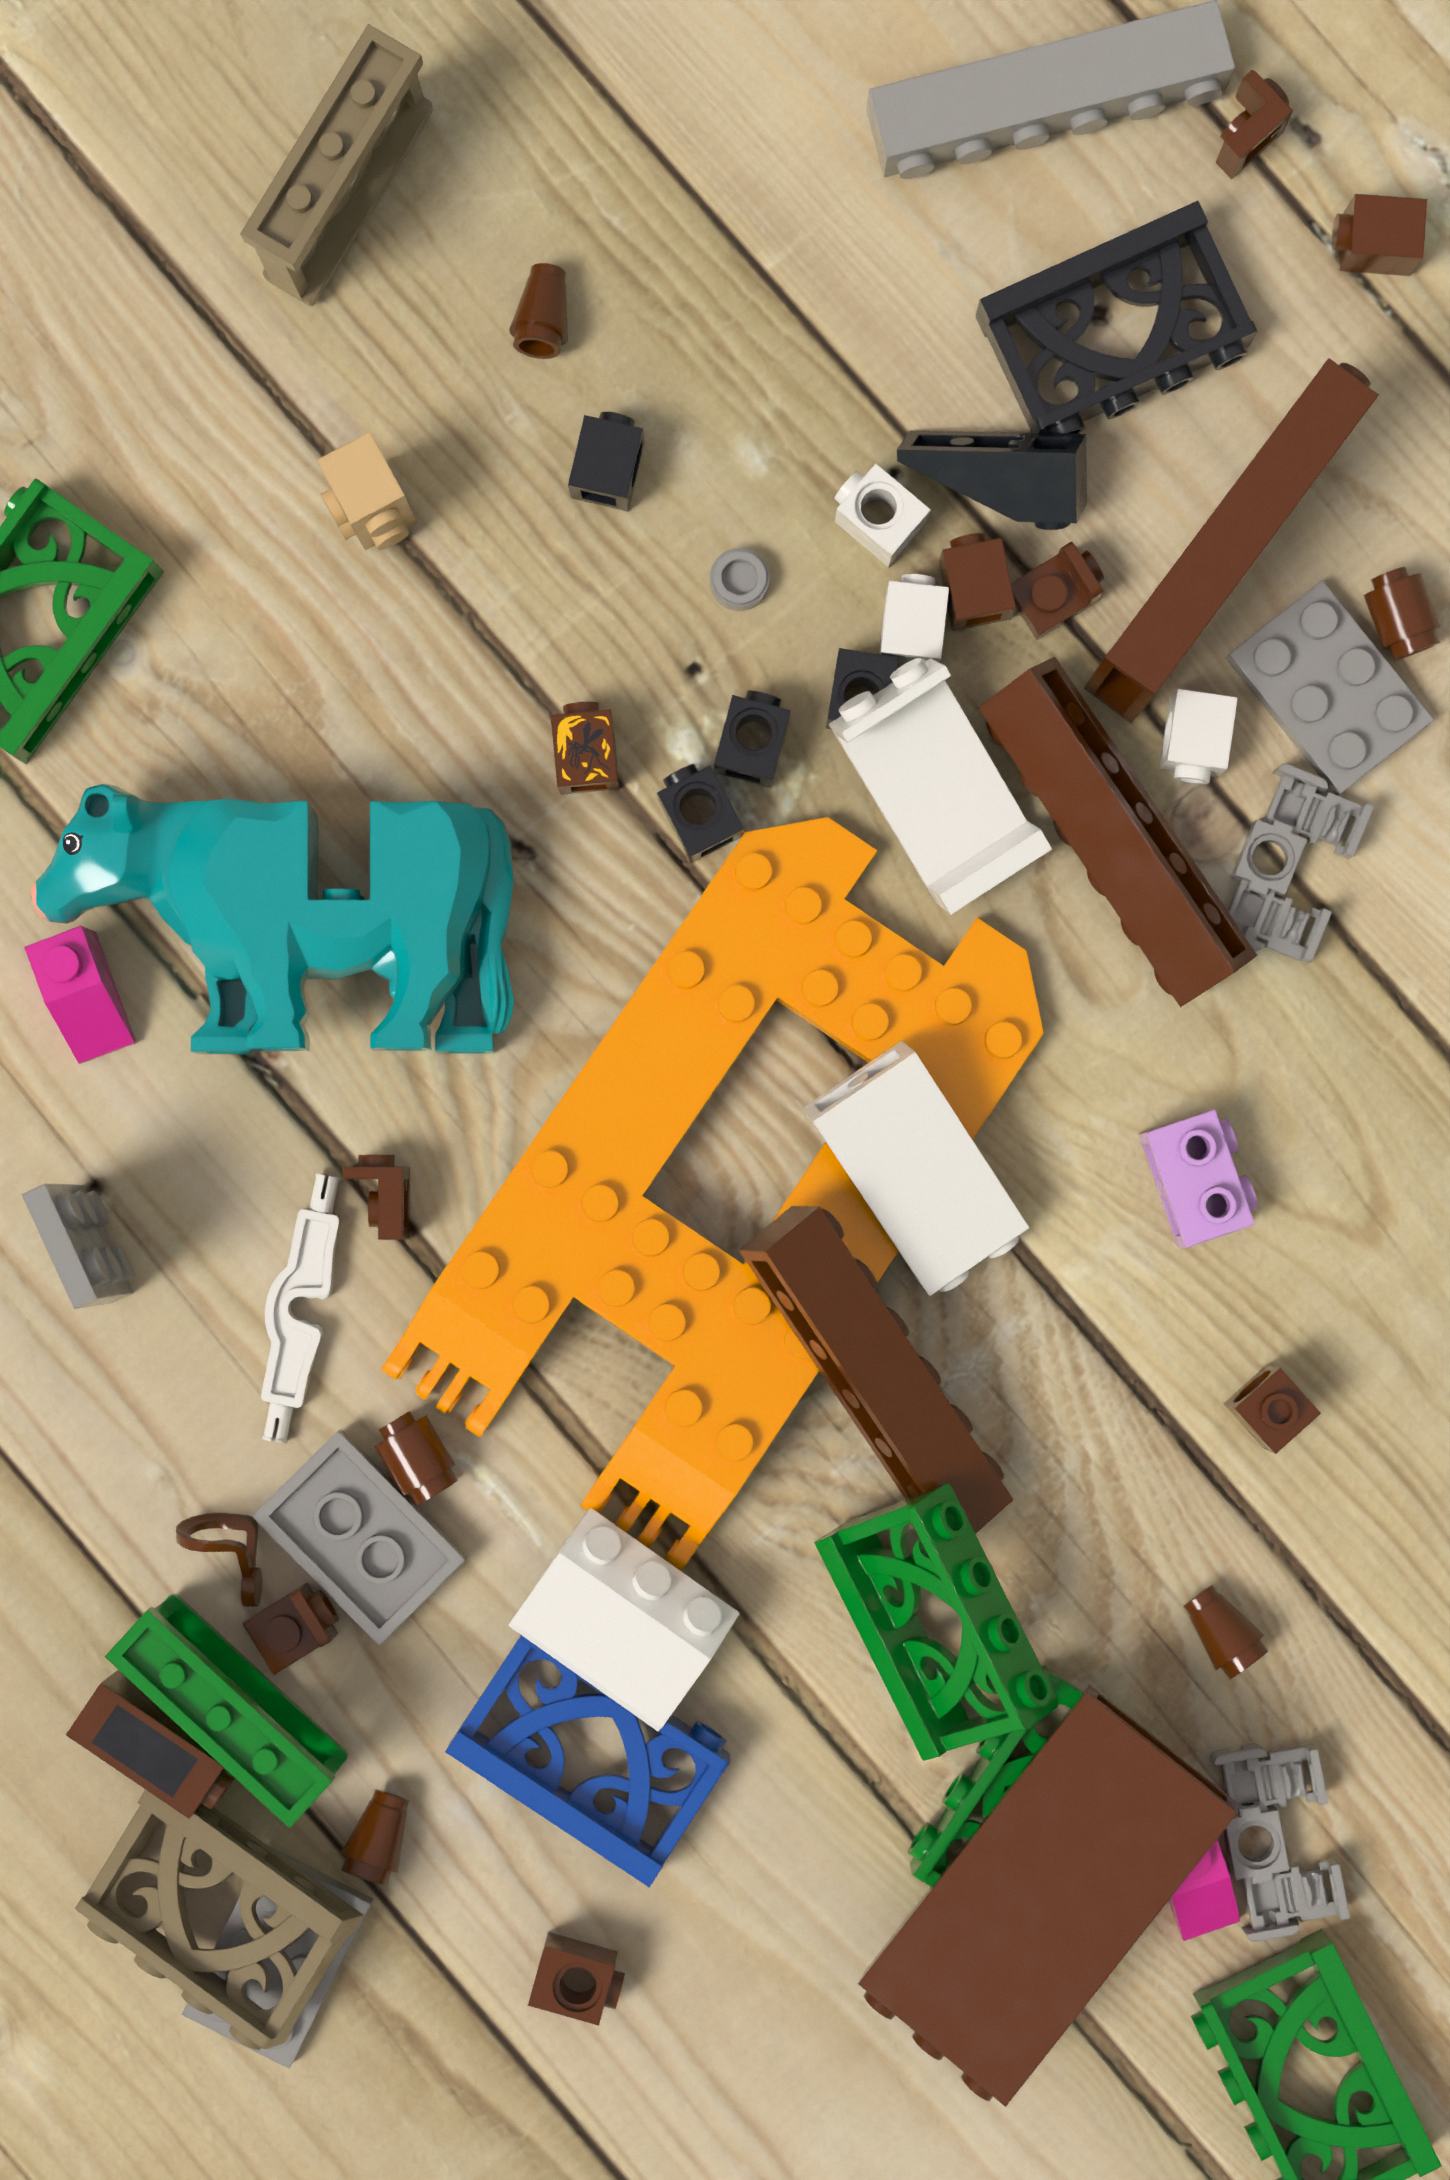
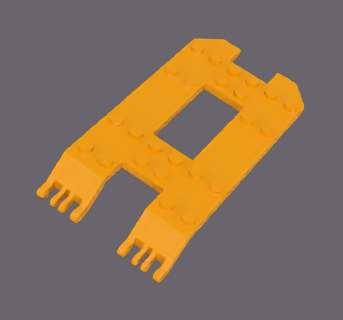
[381,817,1044,1571]

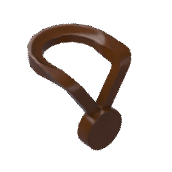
[176,1513,262,1607]

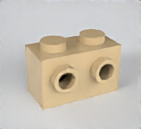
[316,432,417,550]

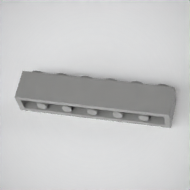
[866,0,1235,179]

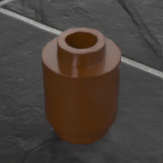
[1364,566,1441,661]
[374,1411,458,1506]

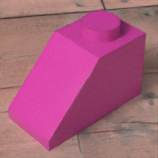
[24,926,137,1064]
[1169,1840,1240,1941]

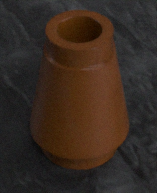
[509,263,568,359]
[1183,1585,1269,1680]
[341,1789,410,1885]

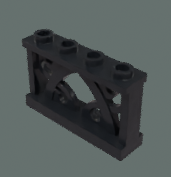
[975,201,1258,434]

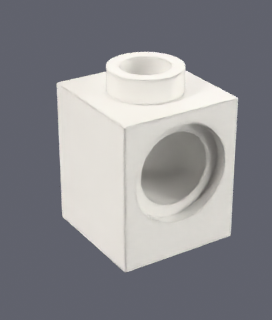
[834,463,931,568]
[879,574,949,665]
[1159,689,1237,784]

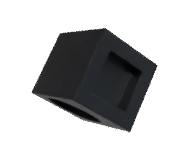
[568,412,645,512]
[826,648,899,729]
[714,690,791,788]
[657,764,744,863]

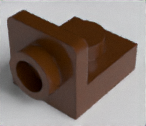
[1216,69,1293,180]
[1011,541,1104,640]
[343,1155,410,1240]
[242,1583,339,1675]

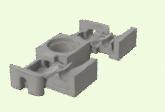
[1227,764,1374,964]
[1210,1743,1350,1942]

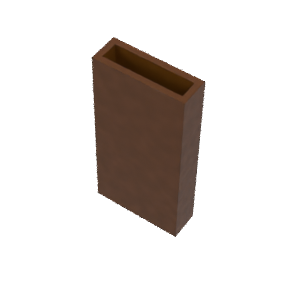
[1083,358,1379,723]
[858,1684,1237,2107]

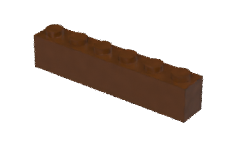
[978,657,1258,1008]
[739,1206,1014,1534]

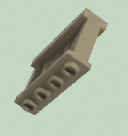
[240,24,433,306]
[75,1789,364,2050]

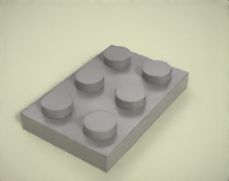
[1226,581,1434,796]
[22,1184,134,1309]
[252,1429,467,1646]
[181,1847,373,2069]

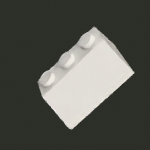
[508,1508,740,1731]

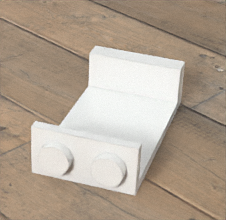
[829,658,1052,915]
[801,1040,1029,1296]

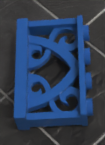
[445,1635,730,1888]

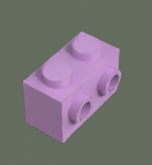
[1138,1110,1258,1248]

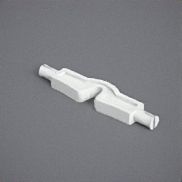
[261,1173,342,1443]

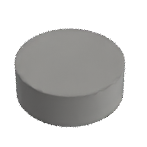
[710,548,770,611]

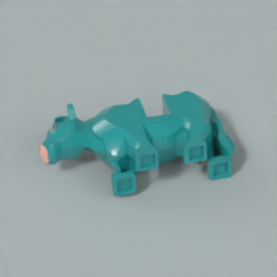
[31,783,514,1054]

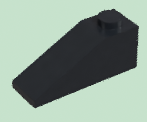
[897,431,1087,530]

